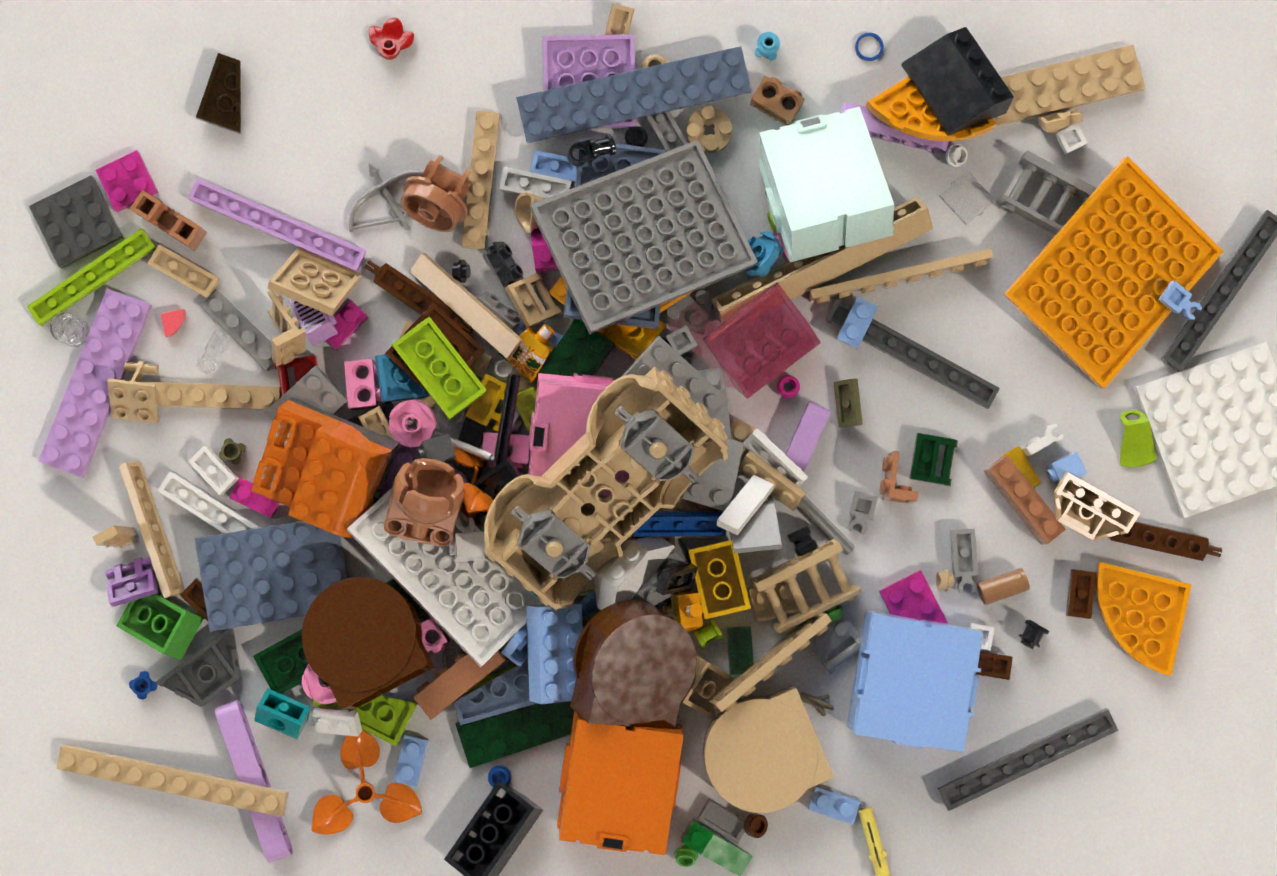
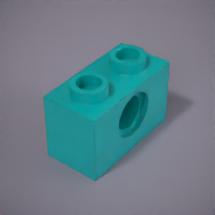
[254,688,311,739]

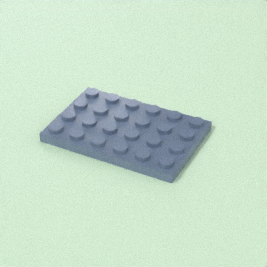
[195,521,348,632]

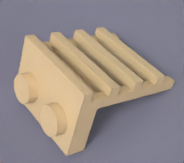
[267,290,306,366]

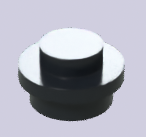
[625,126,648,147]
[452,260,471,283]

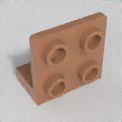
[879,451,918,504]

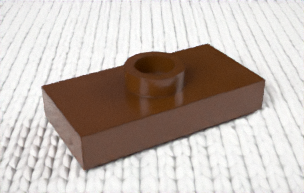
[976,651,1013,680]

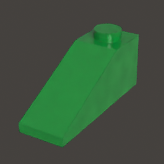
[680,818,753,876]

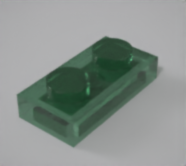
[726,626,754,675]

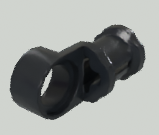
[567,134,616,166]

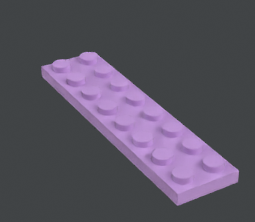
[38,289,152,478]

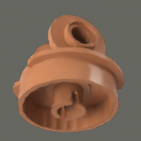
[400,155,472,232]

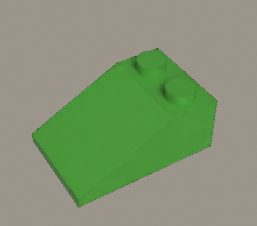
[116,593,204,660]

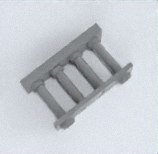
[996,150,1096,235]

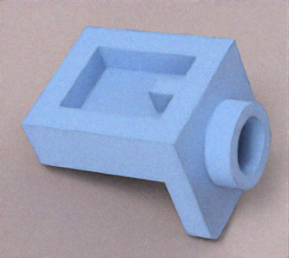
[501,625,528,667]

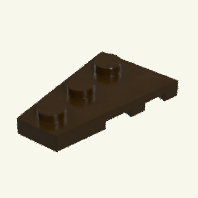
[196,53,241,134]

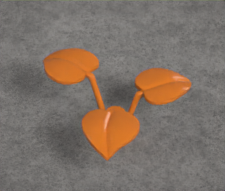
[453,446,493,519]
[311,730,422,835]

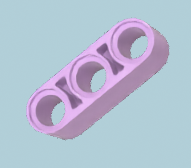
[785,401,831,472]

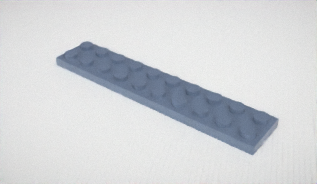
[516,46,751,144]

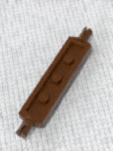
[364,260,473,335]
[1109,521,1222,561]

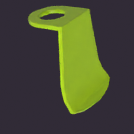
[1120,410,1157,468]

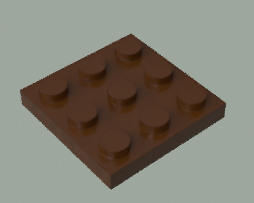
[385,303,485,394]

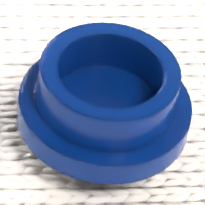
[488,765,512,788]

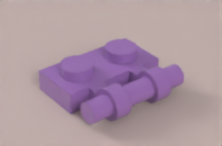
[106,557,158,607]

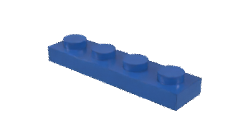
[633,511,727,537]

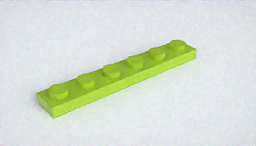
[26,228,157,327]

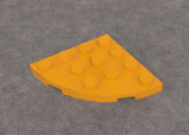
[865,76,996,141]
[1096,562,1192,676]

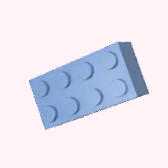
[526,603,582,704]

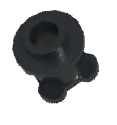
[1019,620,1050,649]

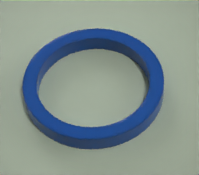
[855,33,884,61]

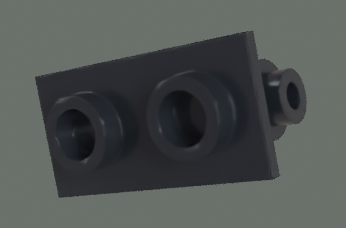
[486,242,524,287]

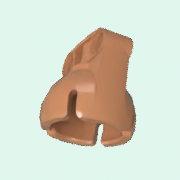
[384,458,465,546]

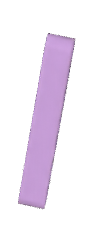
[215,700,293,863]

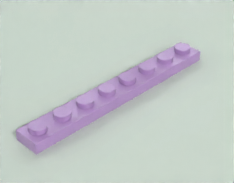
[188,178,367,272]

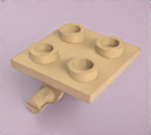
[107,361,159,424]

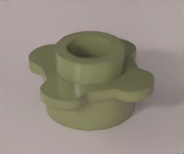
[219,438,246,465]

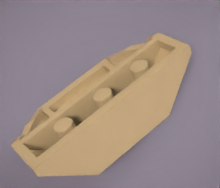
[1054,471,1140,541]

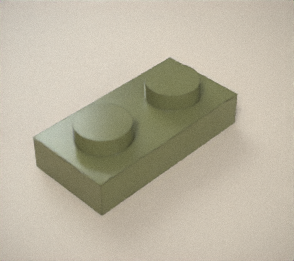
[834,379,863,428]

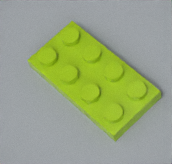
[391,317,487,420]

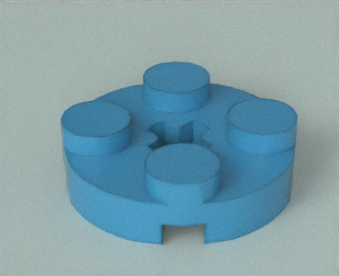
[744,232,783,277]

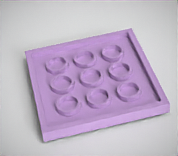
[542,34,636,129]

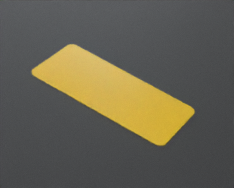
[1001,446,1041,488]

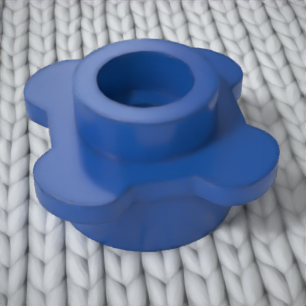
[129,671,158,700]

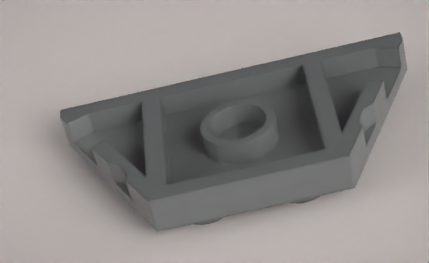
[156,628,241,707]

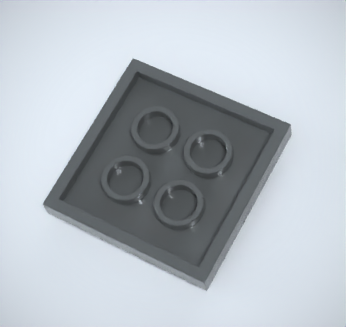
[29,175,124,268]

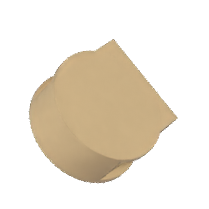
[703,685,834,813]

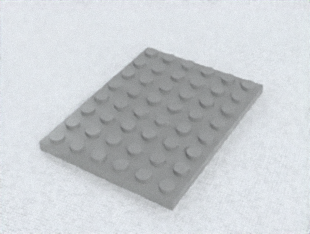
[530,140,758,334]

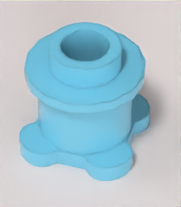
[755,32,780,61]

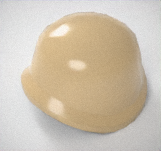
[514,192,544,233]

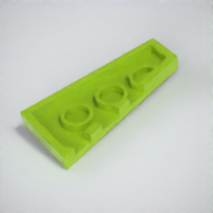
[312,682,418,746]

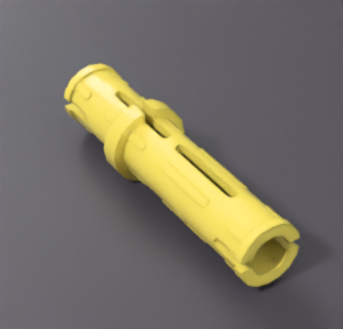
[858,807,891,876]

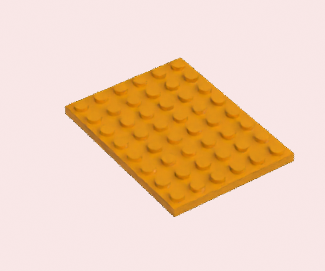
[1004,156,1224,389]

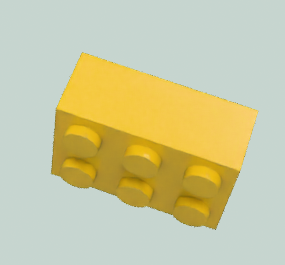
[688,540,751,619]

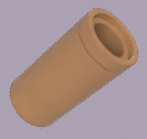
[977,568,1030,605]

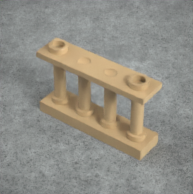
[751,539,863,634]

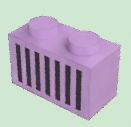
[289,299,338,346]

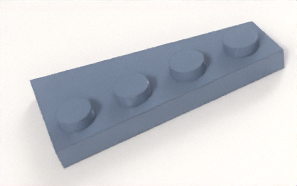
[454,659,536,725]

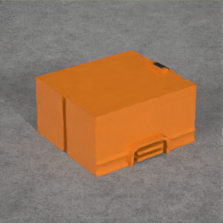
[557,711,684,855]

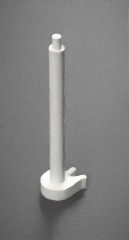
[407,417,494,461]

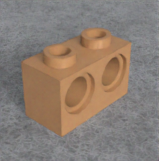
[750,75,805,126]

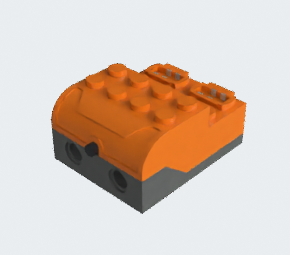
[251,397,400,538]

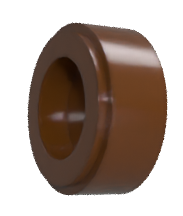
[744,813,768,838]

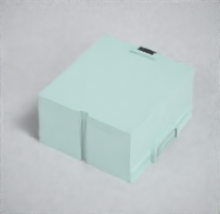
[759,107,894,262]

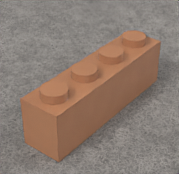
[984,455,1066,545]
[413,649,508,720]

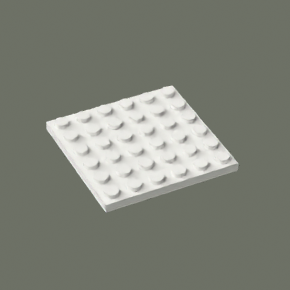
[1134,342,1277,518]

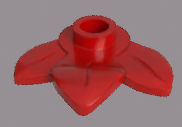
[369,17,414,60]

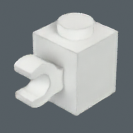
[449,518,486,562]

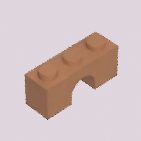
[130,190,207,251]

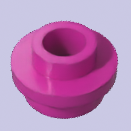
[777,375,800,398]

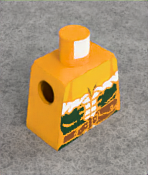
[498,324,555,383]
[663,589,703,633]

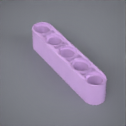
[840,103,949,154]

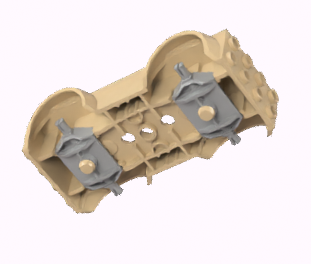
[484,366,729,610]

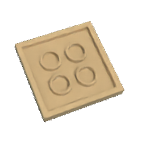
[267,247,361,316]

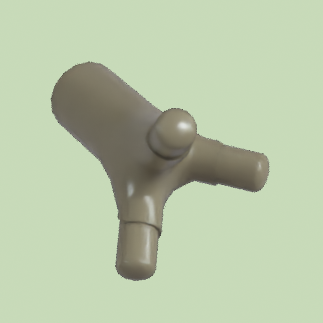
[800,692,834,716]

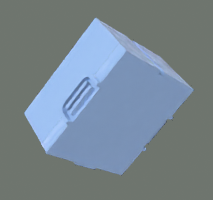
[847,610,983,752]

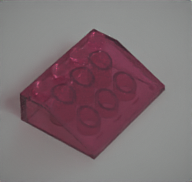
[703,282,821,399]

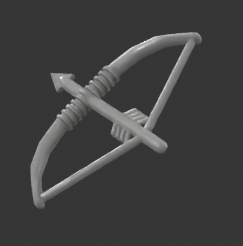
[349,163,423,232]

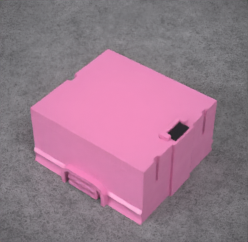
[528,373,629,496]

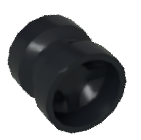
[787,525,818,556]

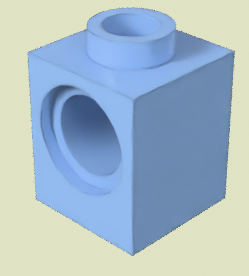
[1047,452,1087,486]

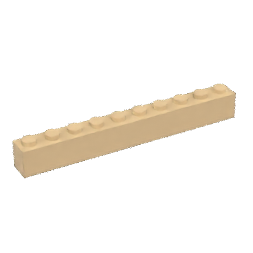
[711,196,933,332]

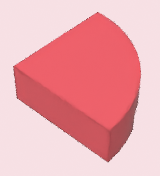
[161,309,186,337]

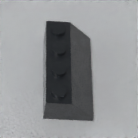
[444,780,543,876]

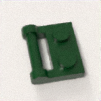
[909,433,958,486]

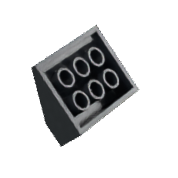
[901,27,1014,136]

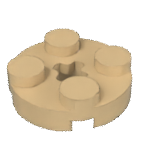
[687,106,733,154]

